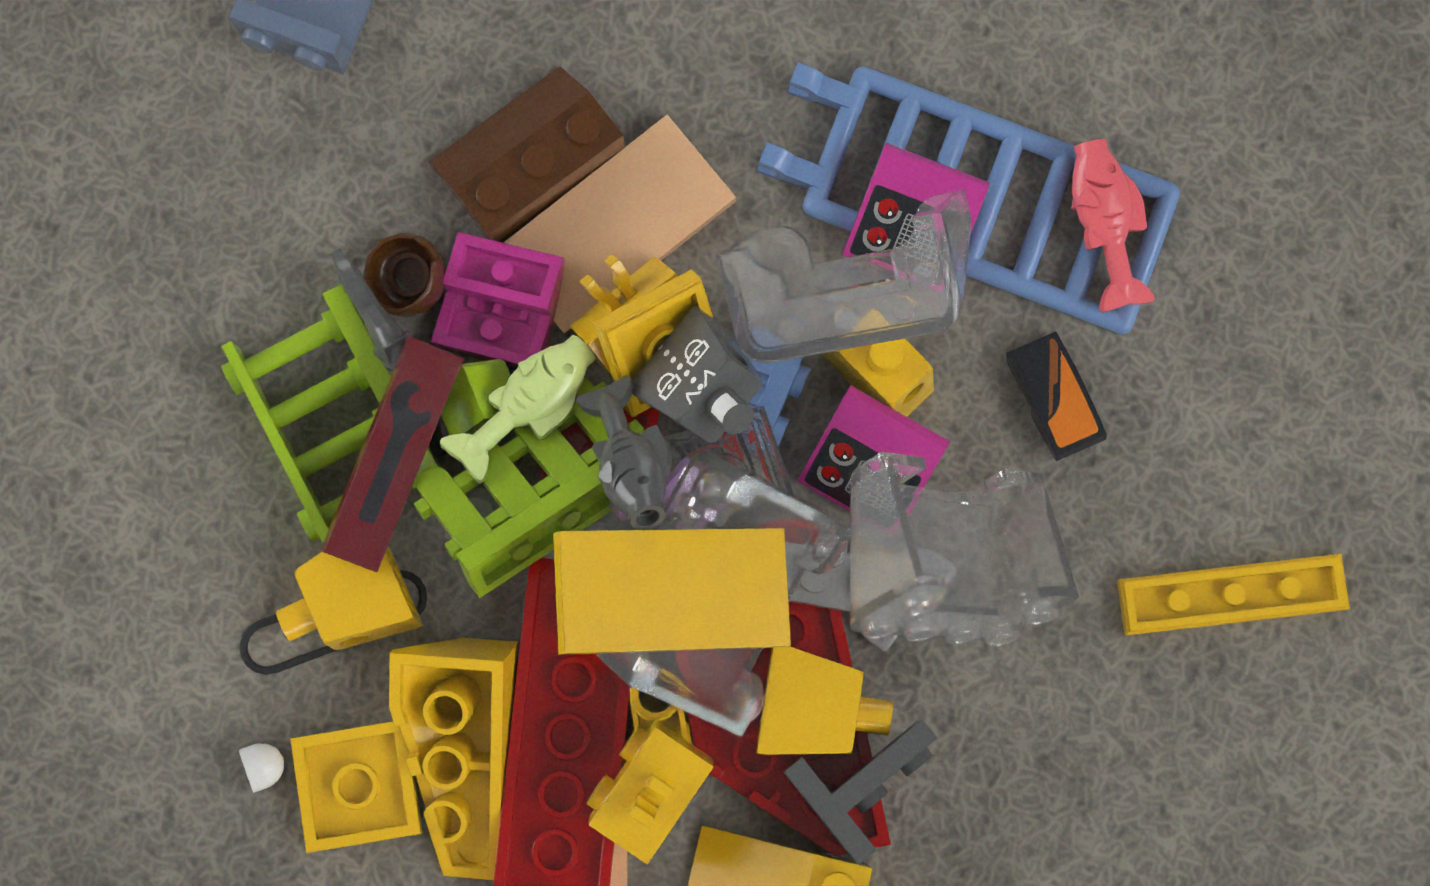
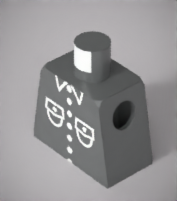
[632,304,762,444]

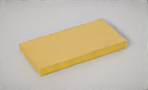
[553,528,791,655]

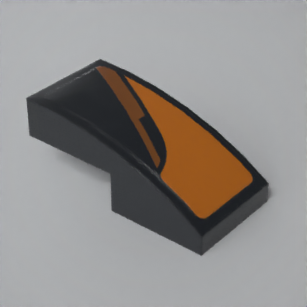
[1006,332,1107,461]

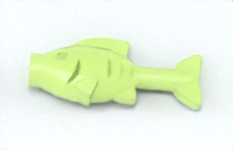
[440,335,596,483]

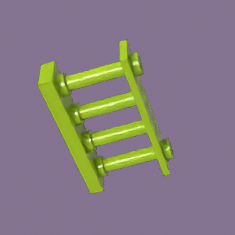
[221,284,441,543]

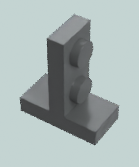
[782,720,937,865]

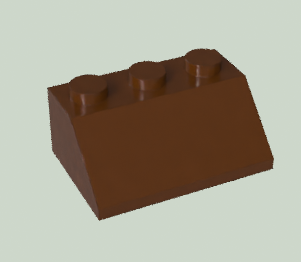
[429,66,625,242]

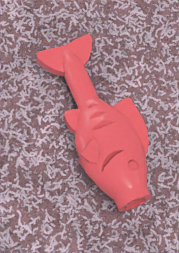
[1071,139,1155,313]

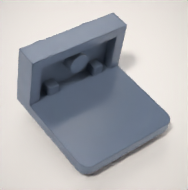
[229,0,374,75]

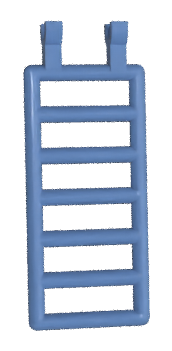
[757,62,1180,335]

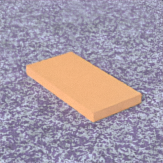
[504,115,736,337]

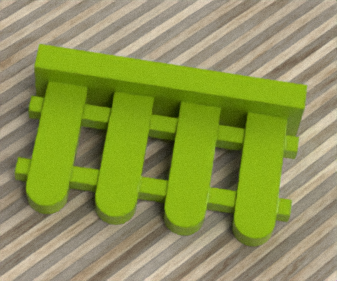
[413,377,650,598]

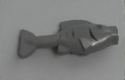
[330,248,412,376]
[576,376,672,530]

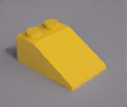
[688,825,872,886]

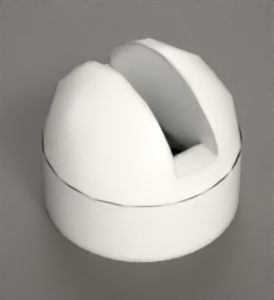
[239,743,284,793]

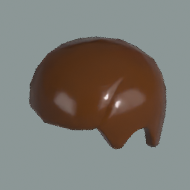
[363,233,446,318]

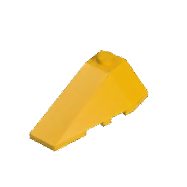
[389,637,518,880]

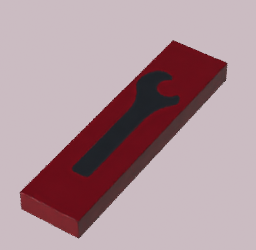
[321,336,463,572]

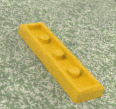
[1117,554,1350,636]

